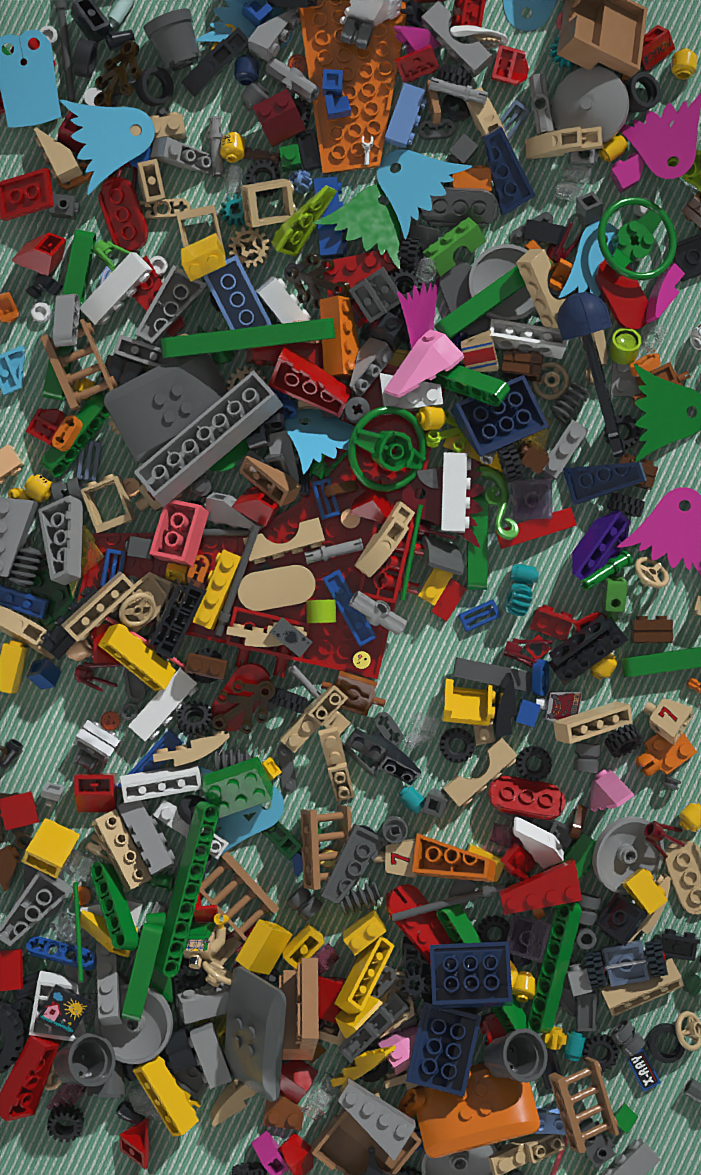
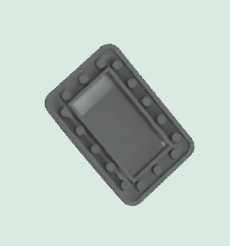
[104,353,229,463]
[225,966,286,1102]

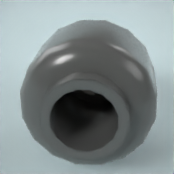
[241,82,270,112]

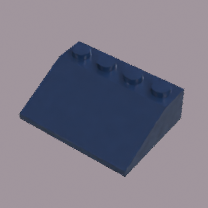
[450,375,549,457]
[430,941,513,1009]
[406,1002,482,1097]

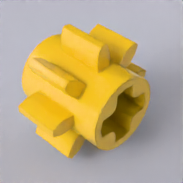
[73,378,95,401]
[542,1026,567,1050]

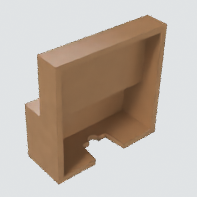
[557,0,648,78]
[277,958,319,1060]
[311,1108,422,1175]

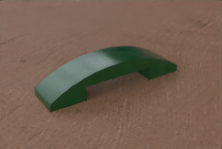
[243,804,303,861]

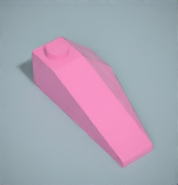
[384,329,464,398]
[376,1025,419,1075]

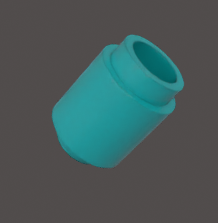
[510,563,539,586]
[398,785,425,814]
[563,1030,586,1061]

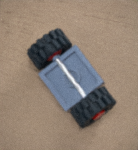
[585,939,668,988]

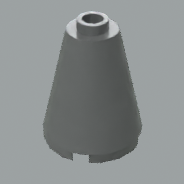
[87,1060,126,1098]

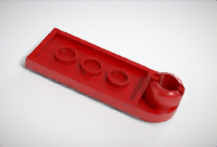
[385,884,453,965]

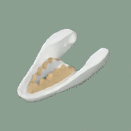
[447,25,508,55]

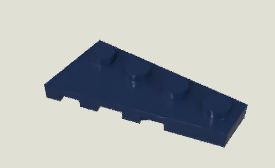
[483,126,536,216]
[563,462,647,505]

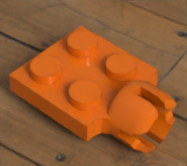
[635,733,697,776]

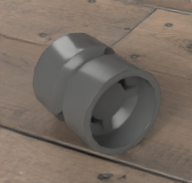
[340,17,374,51]
[51,477,84,501]
[573,742,601,773]
[382,815,408,843]
[286,885,323,922]
[576,892,601,926]
[609,1019,646,1057]

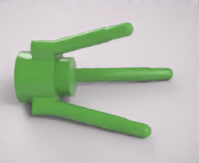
[93,240,142,272]

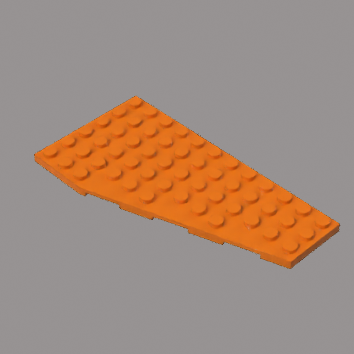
[298,0,407,175]

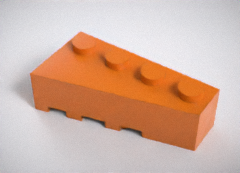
[320,295,360,381]
[412,833,496,882]

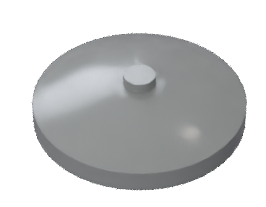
[552,66,629,143]
[468,244,536,322]
[593,816,664,894]
[95,983,173,1064]
[420,1144,497,1175]

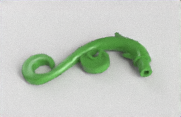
[474,465,519,540]

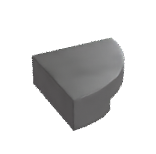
[417,469,438,489]

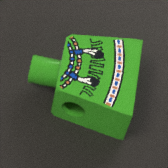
[601,576,628,622]

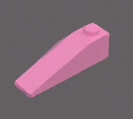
[588,768,635,812]

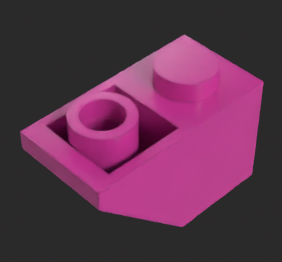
[393,25,439,54]
[609,151,645,194]
[252,1130,289,1175]

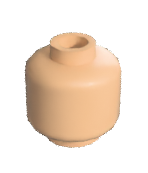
[66,635,93,662]

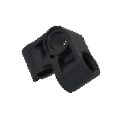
[246,407,285,451]
[402,937,431,979]

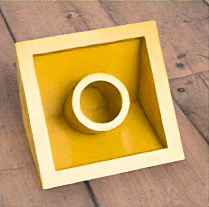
[335,995,382,1039]

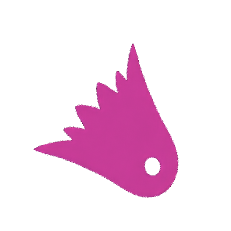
[620,93,701,179]
[397,276,440,349]
[617,487,701,575]

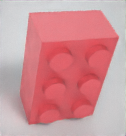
[149,499,209,567]

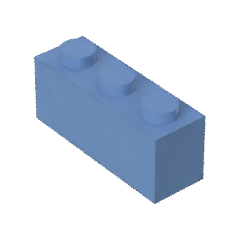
[384,83,428,150]

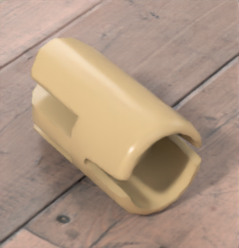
[85,832,113,865]

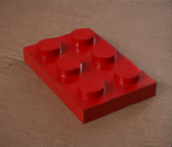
[0,168,54,221]

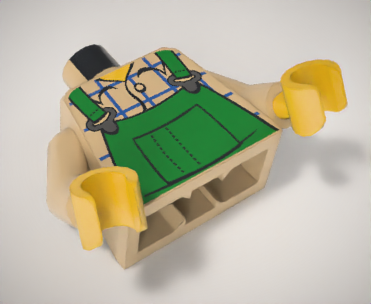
[175,913,229,969]

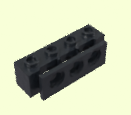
[148,576,207,659]
[549,614,628,686]

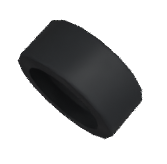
[73,38,98,79]
[135,67,174,106]
[624,72,661,113]
[647,1023,686,1063]

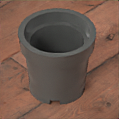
[143,8,202,72]
[484,1028,548,1082]
[54,1033,116,1087]

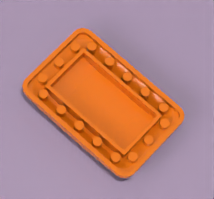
[412,1063,540,1158]

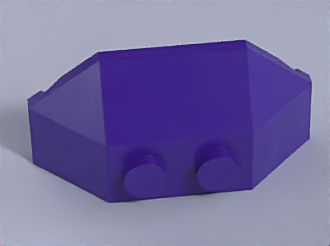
[572,510,631,583]

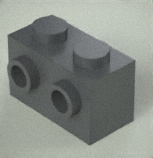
[579,1117,616,1168]

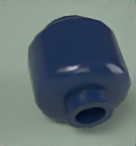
[234,54,260,86]

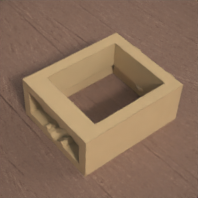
[240,179,296,228]
[176,205,225,251]
[81,474,137,534]

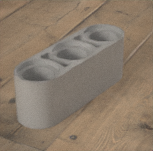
[53,294,80,347]

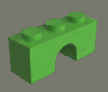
[423,217,487,276]

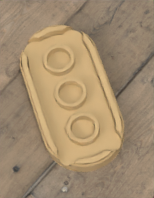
[238,565,315,611]
[664,839,701,915]

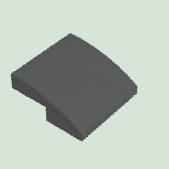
[349,267,400,323]
[421,535,463,576]

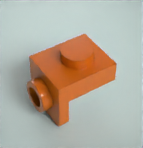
[548,258,573,292]
[0,291,19,323]

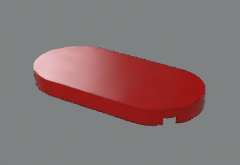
[98,176,148,253]
[595,260,648,330]
[211,663,271,731]
[488,776,566,820]

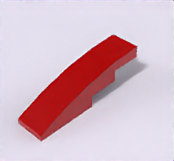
[495,507,577,549]

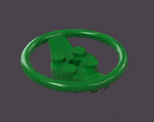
[597,197,677,281]
[348,406,427,492]

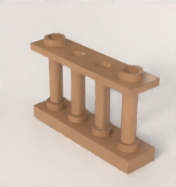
[40,319,118,411]
[300,805,352,890]
[199,851,280,942]
[548,1057,619,1154]

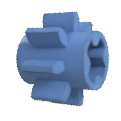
[289,170,312,195]

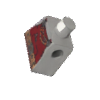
[535,691,582,722]

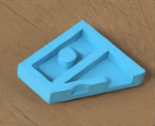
[0,345,25,396]

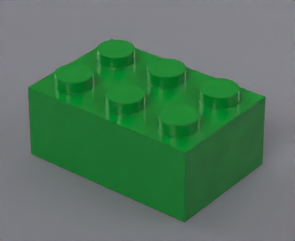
[202,756,274,819]

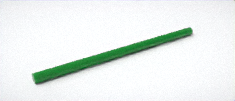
[400,504,423,601]
[73,882,83,982]

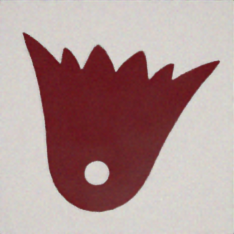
[402,458,485,548]

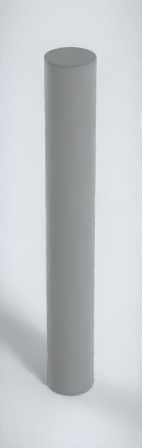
[288,664,321,699]

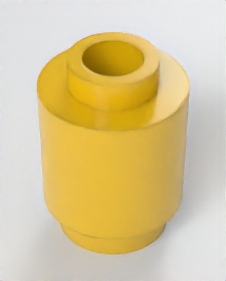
[598,135,628,163]

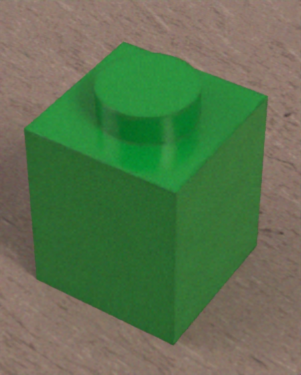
[279,144,302,172]

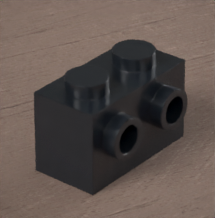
[70,0,110,42]

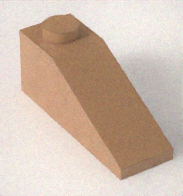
[239,456,302,507]

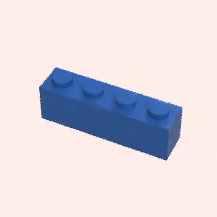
[314,177,347,260]

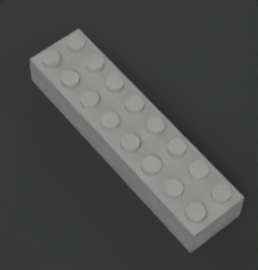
[134,370,283,507]

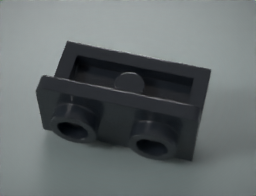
[657,928,700,961]

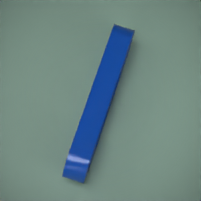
[26,936,97,970]

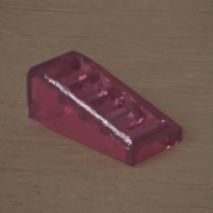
[46,1084,87,1111]

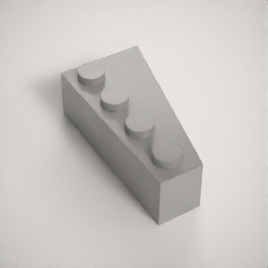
[0,498,39,577]
[117,799,176,876]
[337,1078,416,1161]

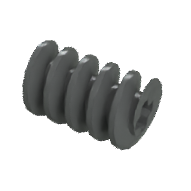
[550,382,591,425]
[344,397,370,424]
[8,544,44,587]
[214,749,255,771]
[340,881,382,915]

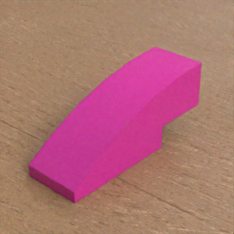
[646,263,685,324]

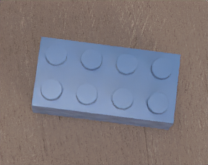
[203,255,272,330]

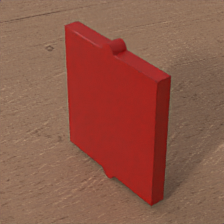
[0,791,39,830]

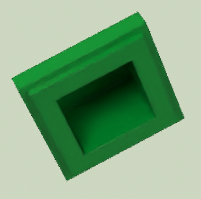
[613,1103,638,1134]

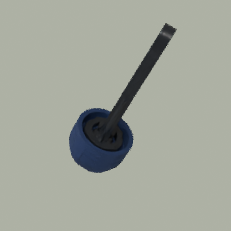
[557,292,625,458]

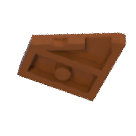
[263,1094,304,1130]

